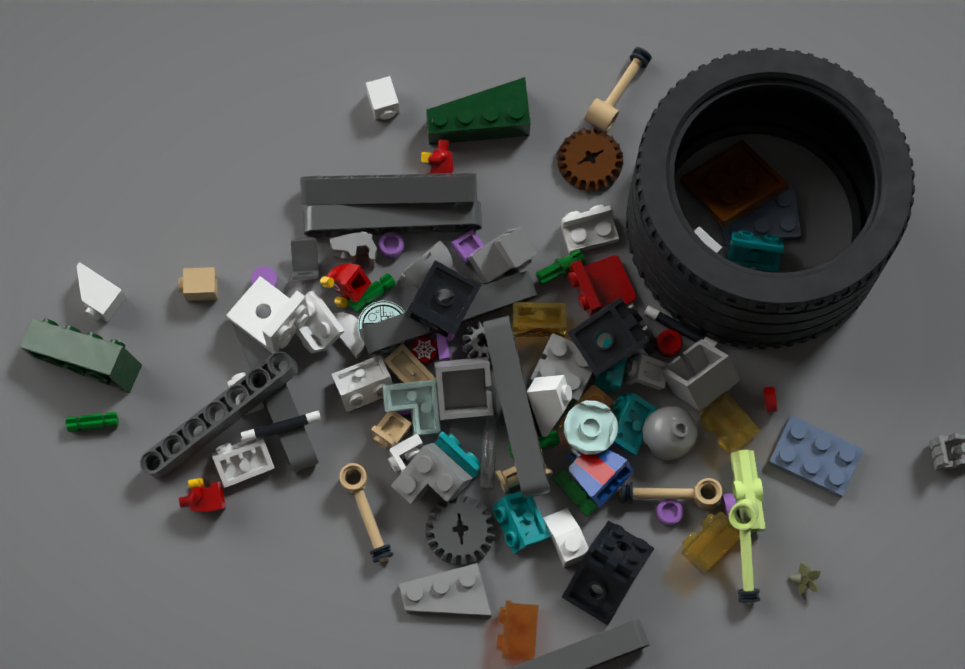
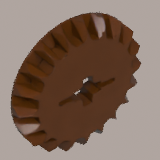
[557,128,623,192]

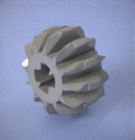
[462,321,492,365]

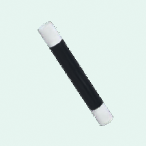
[644,305,717,347]
[241,410,322,443]

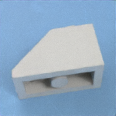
[76,262,126,322]
[527,375,572,437]
[543,508,589,568]

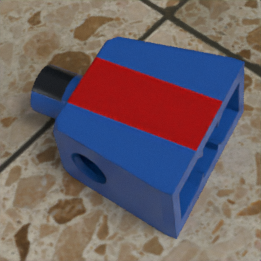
[568,447,634,508]

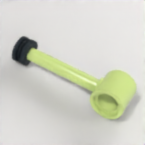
[729,499,760,604]

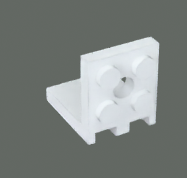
[226,276,310,354]

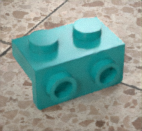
[727,230,784,272]

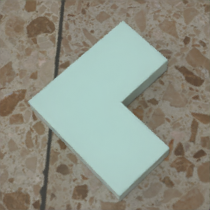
[382,380,441,435]

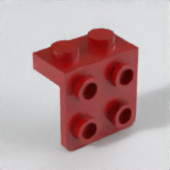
[567,255,636,318]

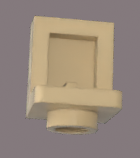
[371,411,412,449]

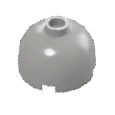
[401,240,453,289]
[643,407,698,460]

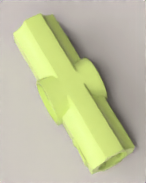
[730,450,766,533]

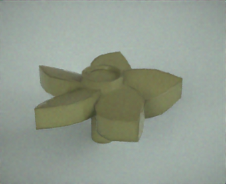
[790,562,821,595]

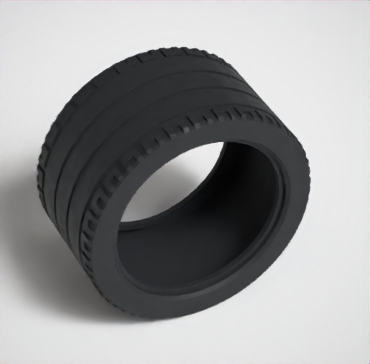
[626,48,915,349]

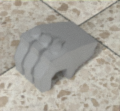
[330,232,377,268]
[929,433,965,470]

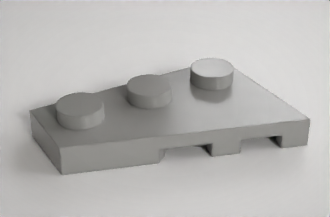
[399,563,492,617]

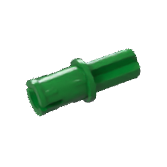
[535,249,586,285]

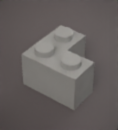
[467,227,537,283]
[391,443,473,504]

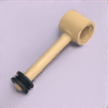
[584,47,652,133]
[340,463,394,563]
[619,478,722,510]

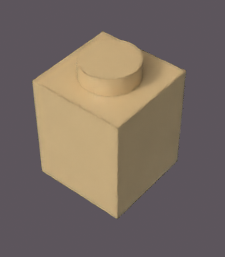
[179,267,218,301]

